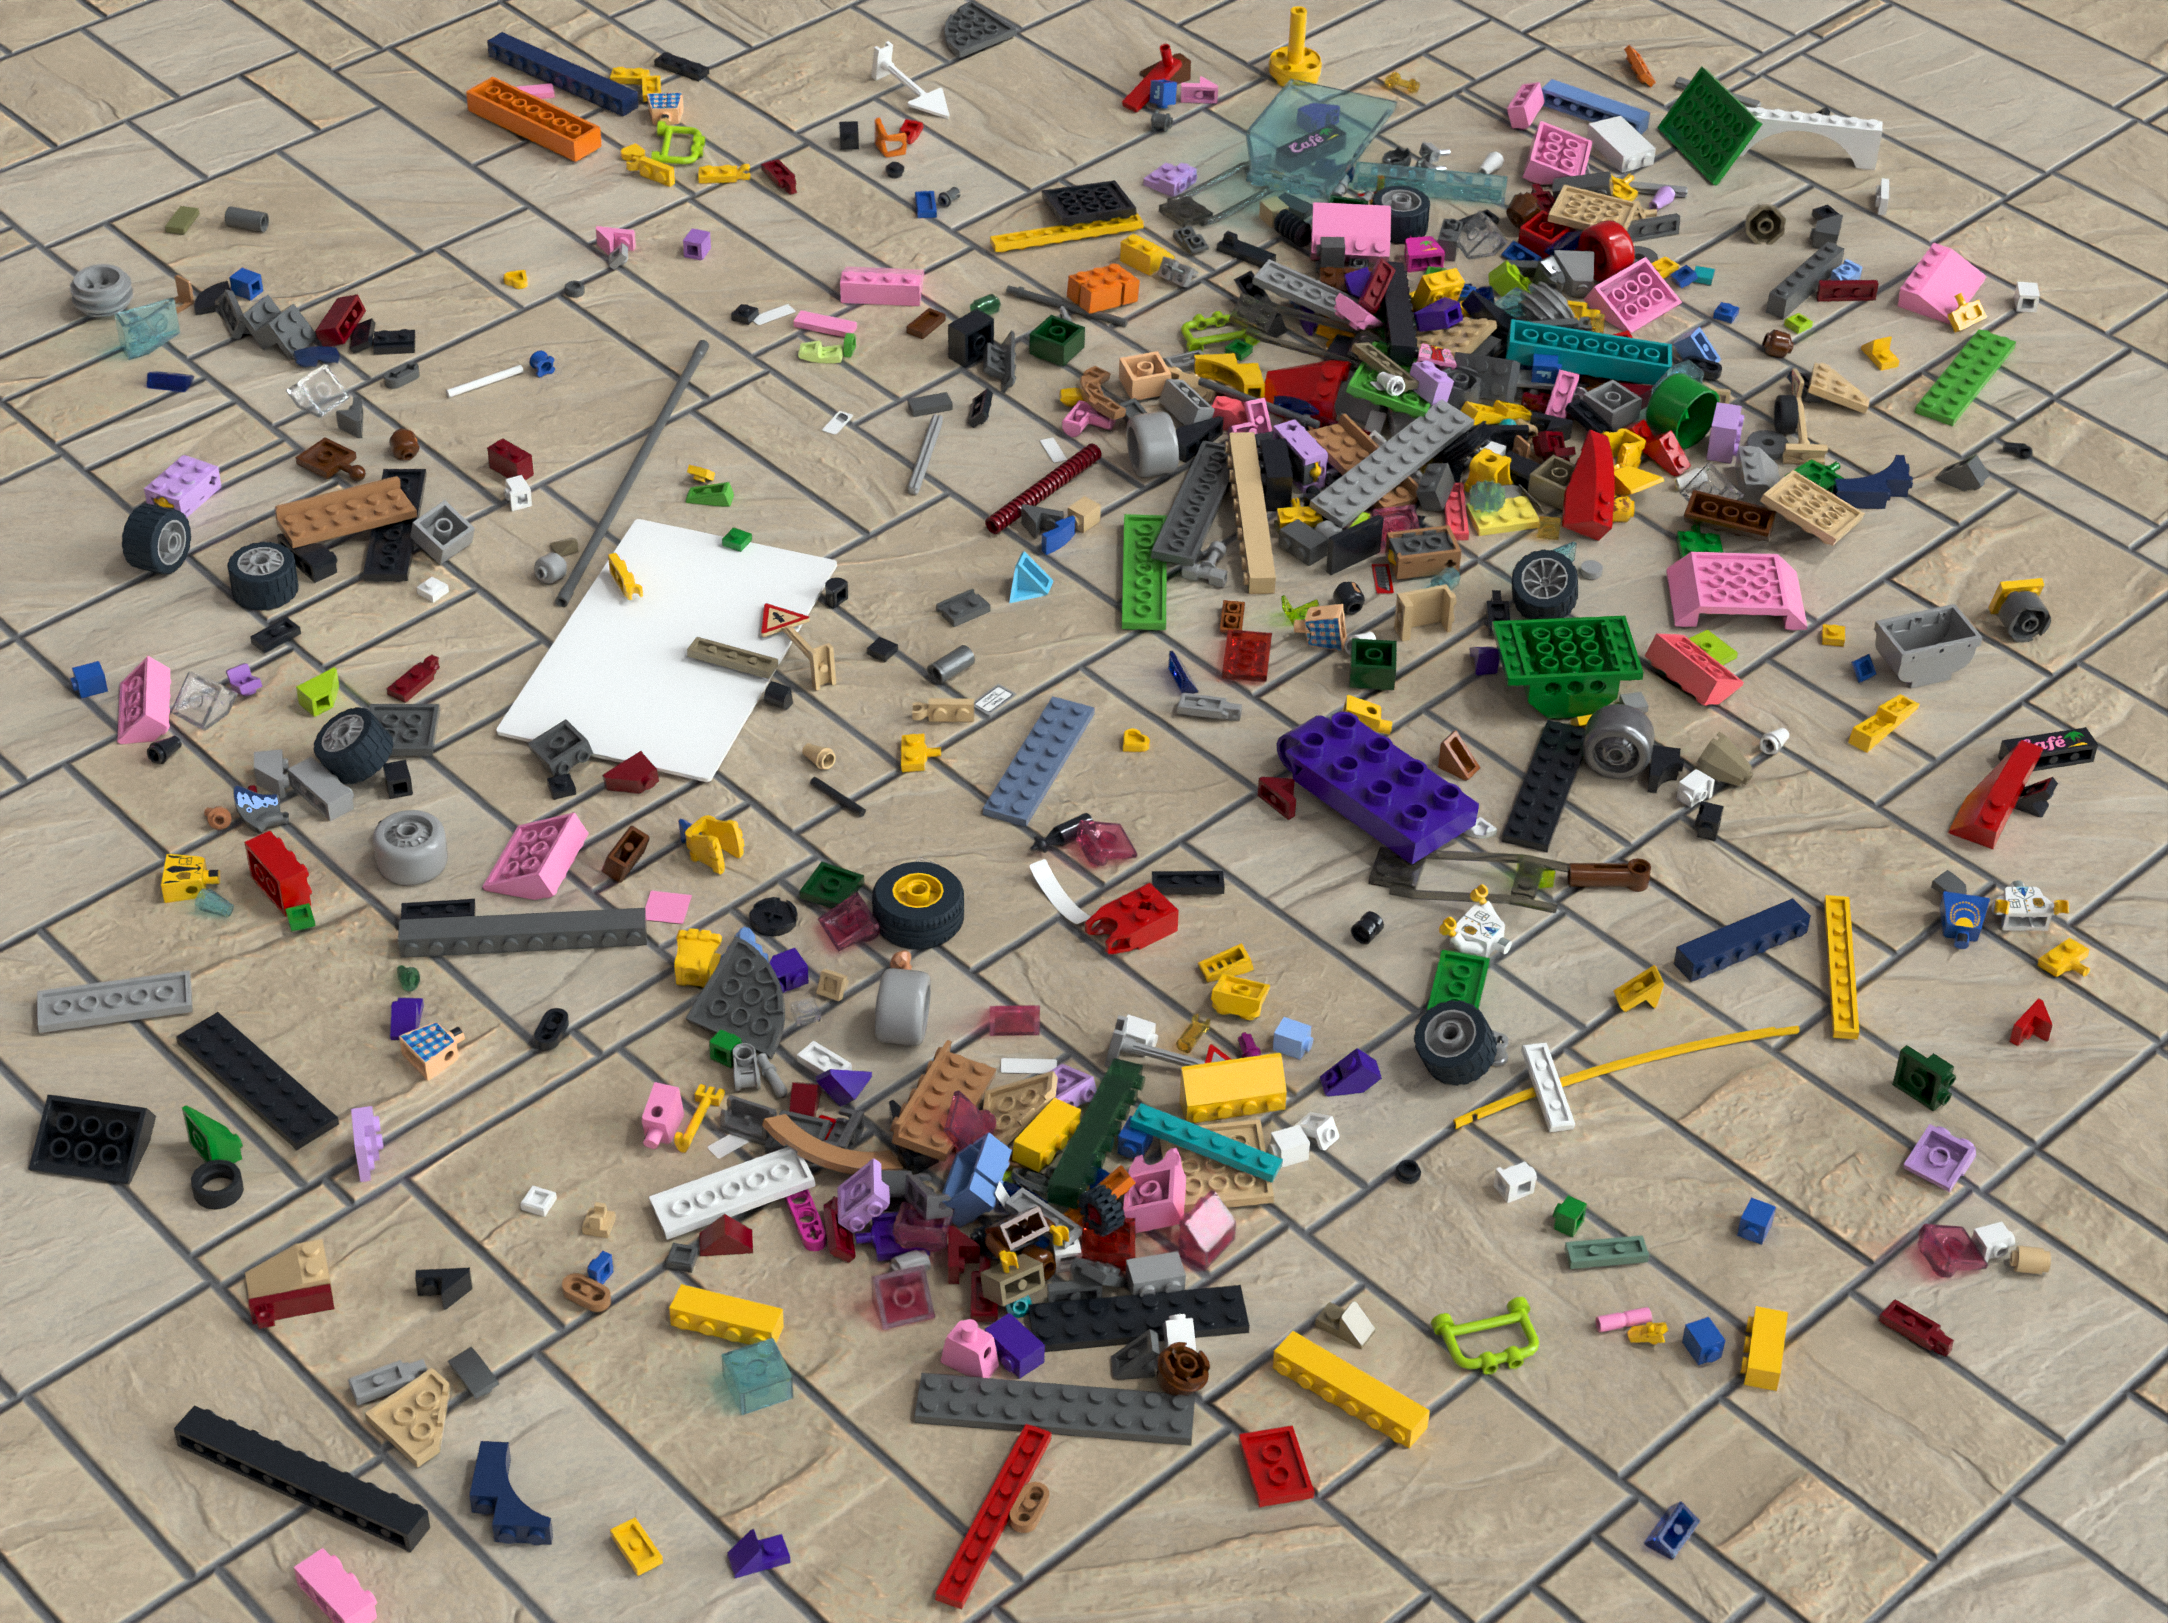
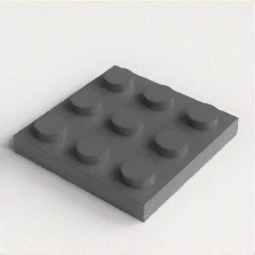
[369,704,440,756]

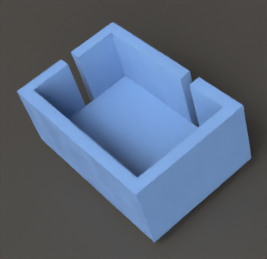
[942,1132,1012,1228]

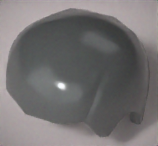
[1382,147,1411,173]

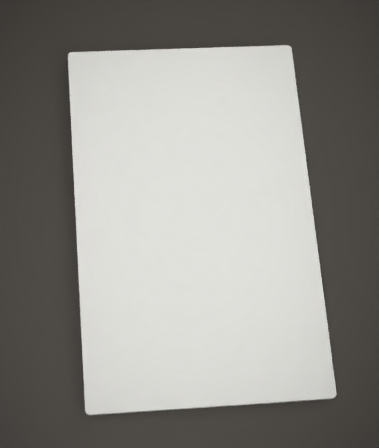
[497,519,837,782]

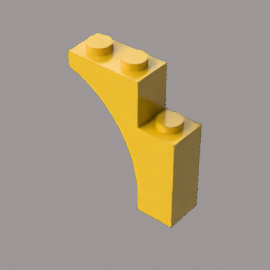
[1194,353,1265,399]

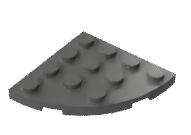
[945,1,1016,58]
[686,936,785,1060]

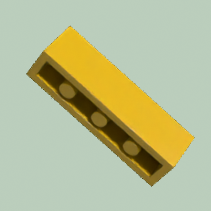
[669,1284,784,1351]

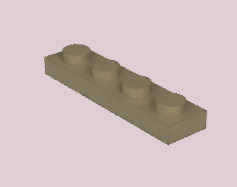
[1351,342,1419,392]
[687,637,778,679]

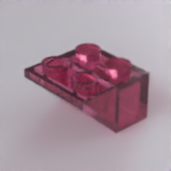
[1178,1190,1236,1271]

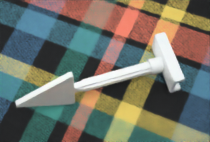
[871,41,949,119]

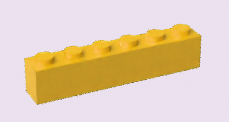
[1273,1331,1430,1448]

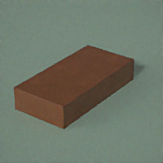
[906,308,946,339]

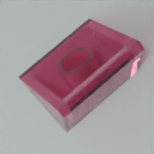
[989,1005,1040,1036]
[871,1264,935,1330]

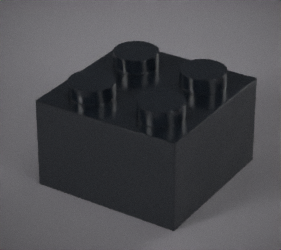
[948,309,994,368]

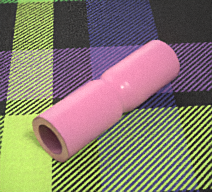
[1595,1307,1652,1332]

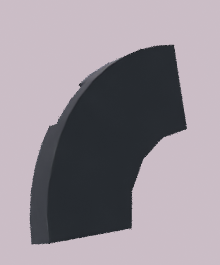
[194,281,231,315]

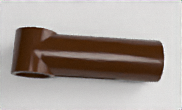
[1567,858,1651,892]

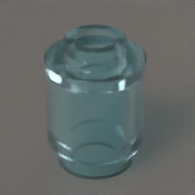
[1430,567,1460,591]

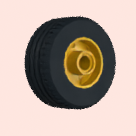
[872,862,964,950]

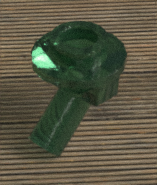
[397,965,420,991]

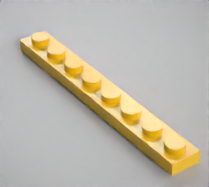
[990,213,1143,252]
[1824,895,1859,1040]

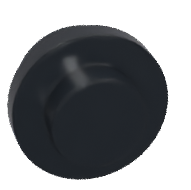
[885,162,904,178]
[1395,1160,1421,1184]

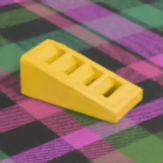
[1198,943,1254,983]

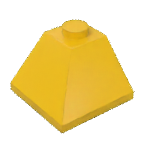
[1614,464,1664,495]

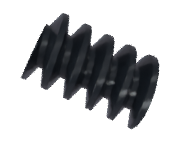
[1274,209,1312,247]

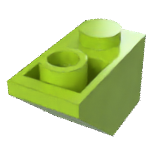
[1488,260,1532,297]
[296,667,339,717]

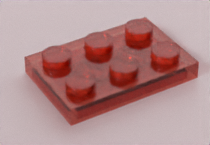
[1222,629,1272,682]

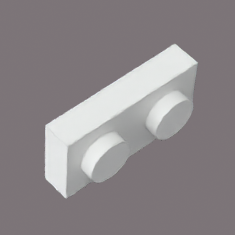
[1875,178,1889,215]
[797,1041,852,1075]

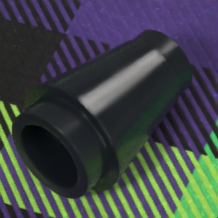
[147,736,182,764]

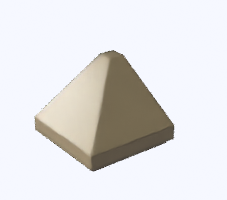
[550,538,578,557]

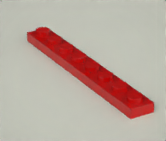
[935,1424,1052,1609]

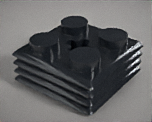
[1440,421,1494,467]

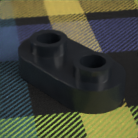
[1682,356,1722,381]
[534,1008,569,1050]

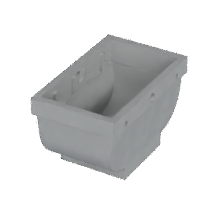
[1874,604,1982,688]

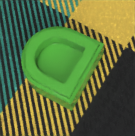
[844,333,856,358]

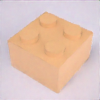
[1119,351,1171,400]

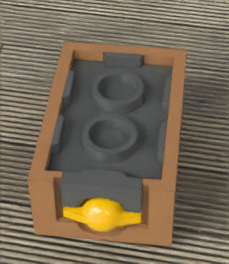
[1385,525,1462,579]

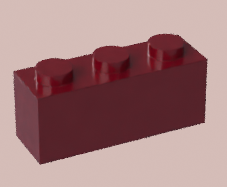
[315,294,366,347]

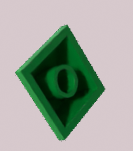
[182,1105,243,1163]

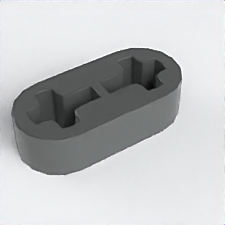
[384,362,420,389]

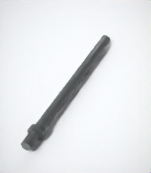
[1006,285,1128,327]
[1198,377,1320,429]

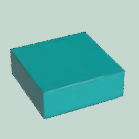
[1693,266,1715,285]

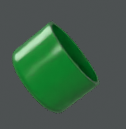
[1646,373,1720,449]

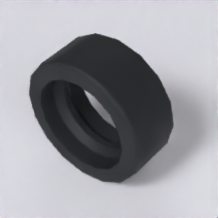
[1774,395,1798,434]
[191,1159,244,1210]

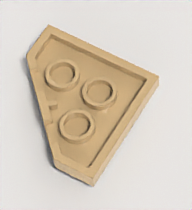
[1808,363,1870,414]
[979,1071,1058,1146]
[365,1368,450,1468]

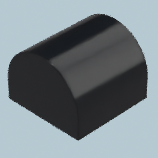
[825,577,848,609]
[764,681,793,710]

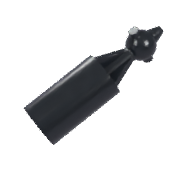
[1030,813,1095,853]

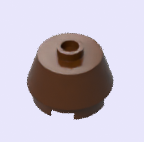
[1506,192,1544,229]
[1157,1342,1210,1396]

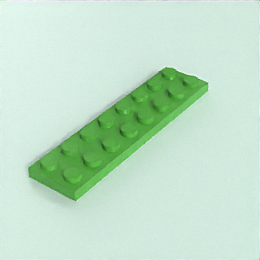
[1915,329,2016,426]
[1122,514,1167,631]

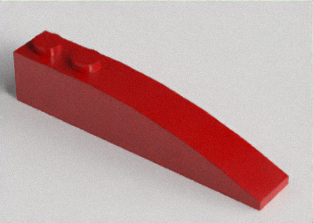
[1562,430,1615,541]
[1948,740,2043,849]

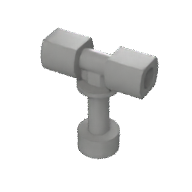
[1182,541,1227,587]

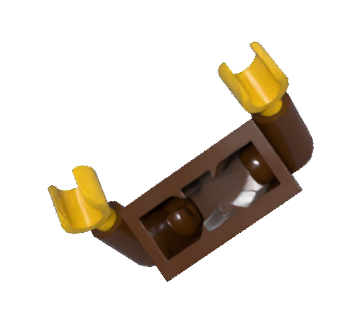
[985,1206,1069,1273]

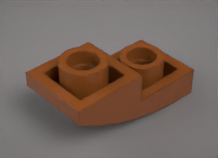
[1220,600,1245,634]

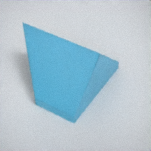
[1009,551,1053,603]

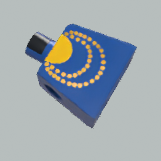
[1939,891,1990,949]

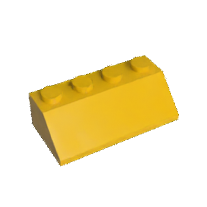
[1179,1053,1287,1123]

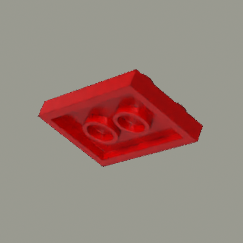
[1238,1425,1314,1507]

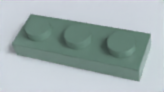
[1564,1235,1649,1269]

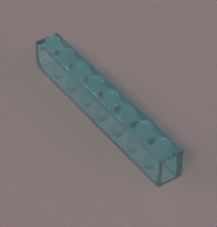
[1353,161,1508,205]

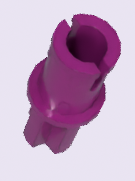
[1238,1032,1261,1058]

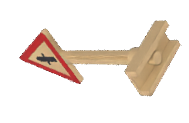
[1782,369,1828,465]
[761,603,836,691]

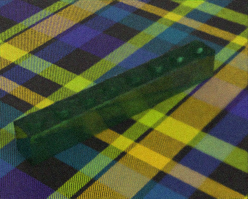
[1047,1058,1146,1210]

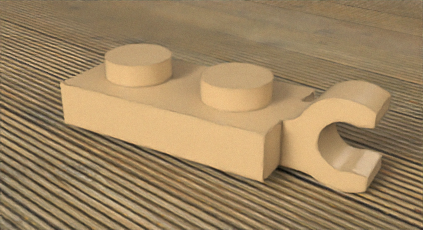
[912,698,974,722]

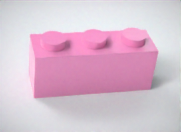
[1507,82,1545,129]
[294,1548,377,1623]

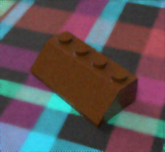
[1684,490,1777,542]

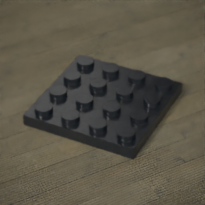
[1042,180,1137,226]

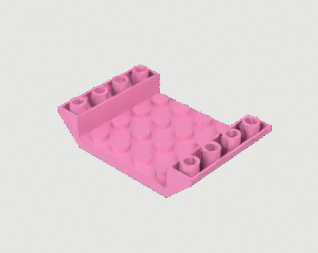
[1666,552,1807,630]

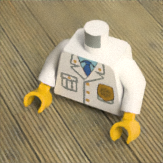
[1991,880,2069,931]
[1439,884,1512,958]

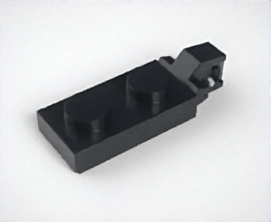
[1486,590,1510,636]

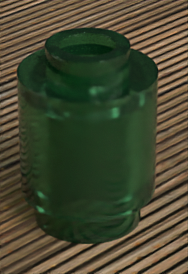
[970,294,1001,316]

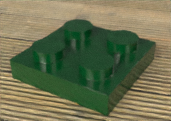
[799,861,864,912]

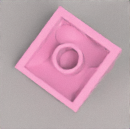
[1333,293,1384,331]

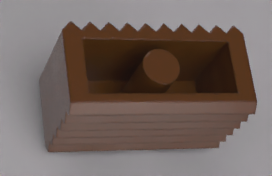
[601,826,650,883]

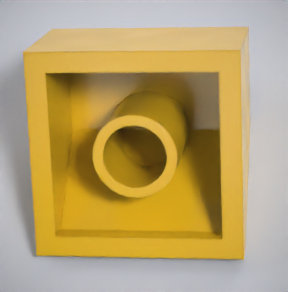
[1120,234,1175,276]

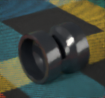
[1351,911,1384,945]

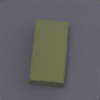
[165,206,200,235]

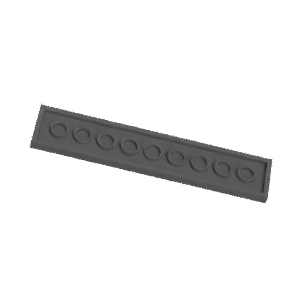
[1151,440,1231,567]
[915,1373,1195,1446]

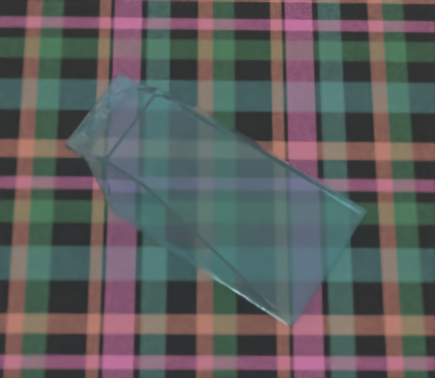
[1246,79,1397,200]

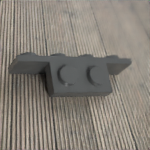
[983,330,1016,393]

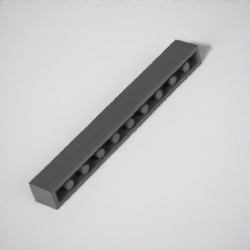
[398,908,647,958]

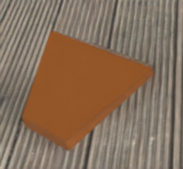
[1438,730,1481,781]

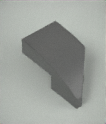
[1931,870,1967,895]

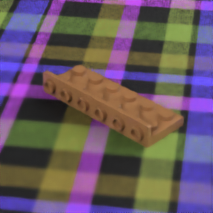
[1307,414,1419,514]
[275,476,417,548]
[890,1040,997,1162]

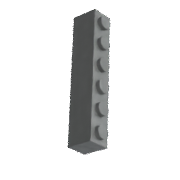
[1766,242,1845,319]

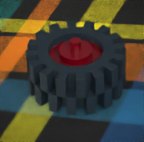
[1078,1184,1125,1237]

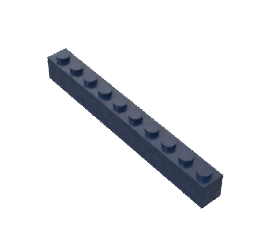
[487,32,638,117]

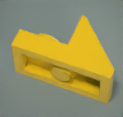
[1861,336,1900,371]
[1613,965,1664,1012]

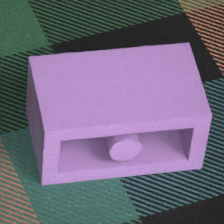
[1410,360,1454,405]

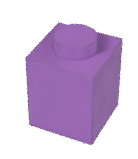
[683,228,711,261]

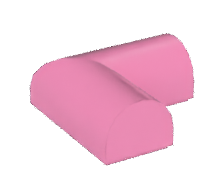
[1228,398,1272,438]
[1062,400,1116,437]

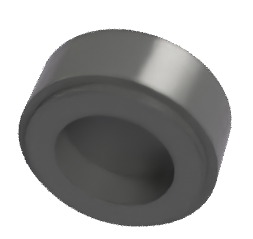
[564,280,585,298]

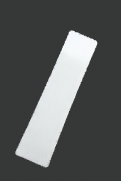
[1030,859,1091,924]

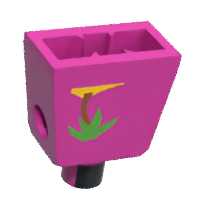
[1404,234,1445,272]

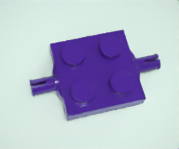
[855,1210,946,1261]

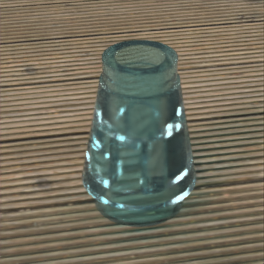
[195,889,234,918]

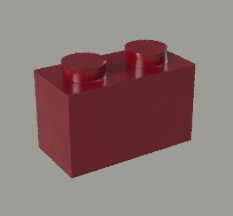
[487,438,534,480]

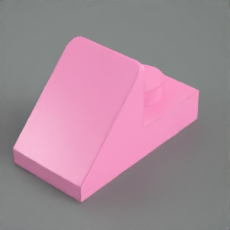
[1181,76,1218,104]
[596,226,636,256]

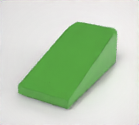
[685,482,734,507]

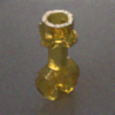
[1385,72,1420,93]

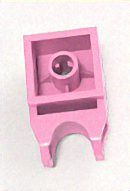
[1123,1148,1186,1234]

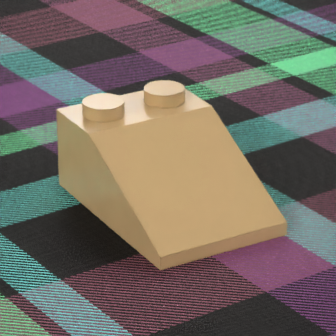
[245,1239,334,1299]

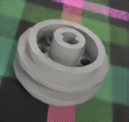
[70,264,133,317]
[1518,281,1575,321]

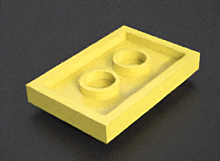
[1466,496,1540,536]

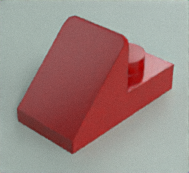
[2009,998,2053,1046]

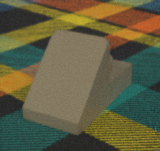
[1315,1300,1375,1350]

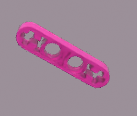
[784,1189,827,1251]

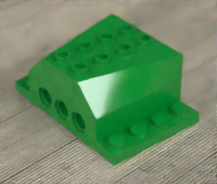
[1492,615,1644,719]

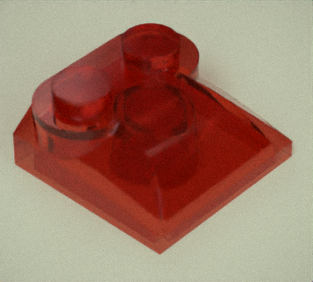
[1082,1217,1135,1272]

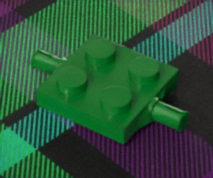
[1785,459,1844,493]
[1676,524,1723,559]

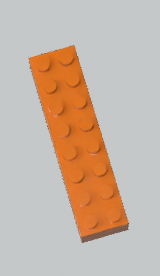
[466,76,602,162]

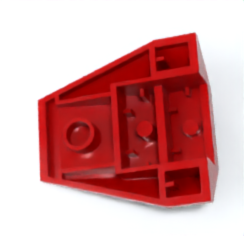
[1264,360,1351,429]

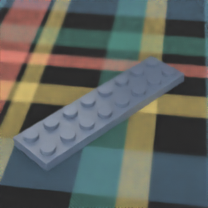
[983,696,1095,827]

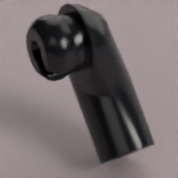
[2003,442,2033,459]

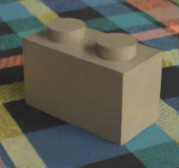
[980,1254,1046,1307]

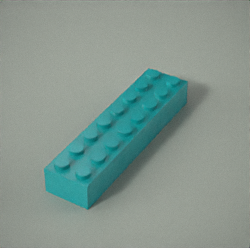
[1506,319,1672,387]

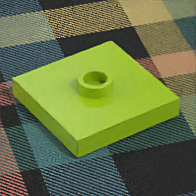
[1688,629,1738,665]

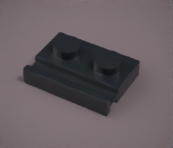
[373,329,416,355]
[1489,425,1529,454]

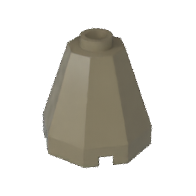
[1745,204,1786,245]
[1693,732,1753,787]

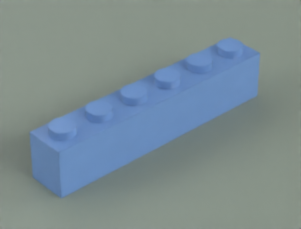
[1542,79,1650,135]

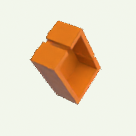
[1067,263,1140,314]

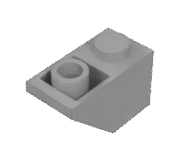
[254,749,290,798]

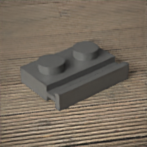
[936,588,991,627]
[1071,1257,1127,1288]

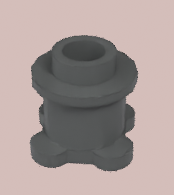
[1151,109,1173,132]

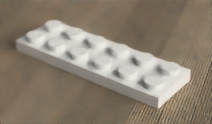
[649,1146,816,1240]

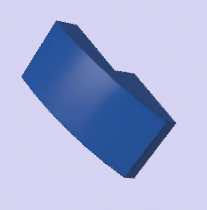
[1042,515,1075,555]

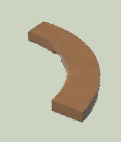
[1079,366,1126,420]
[762,1114,903,1175]

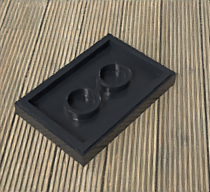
[1326,514,1384,575]

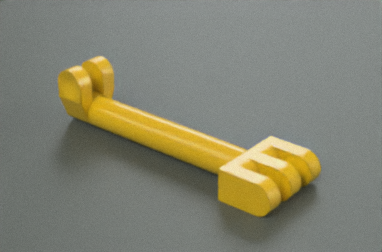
[674,1084,725,1153]

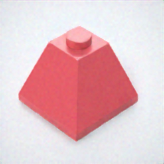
[1212,396,1248,431]

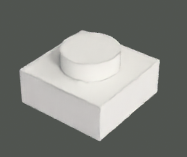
[417,577,449,602]

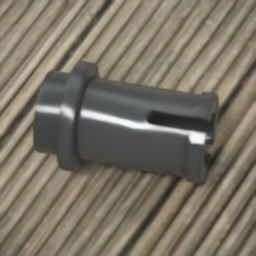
[938,187,961,207]

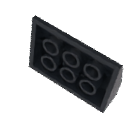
[29,1094,156,1184]

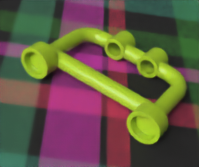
[651,121,705,164]
[1181,311,1261,352]
[1431,1297,1539,1375]

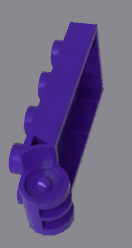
[1276,712,1479,864]

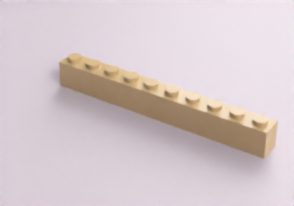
[1225,432,1276,594]

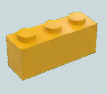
[1012,1097,1082,1172]
[1740,1306,1788,1391]

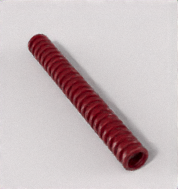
[985,443,1102,534]

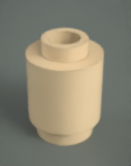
[2010,1245,2051,1274]

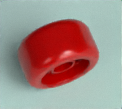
[1578,220,1635,282]

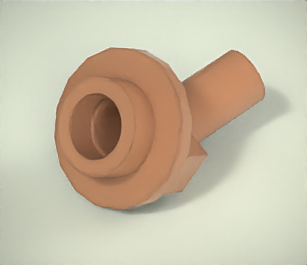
[204,806,232,830]
[890,950,912,970]

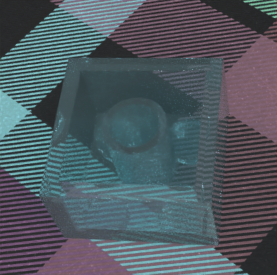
[721,1338,793,1415]

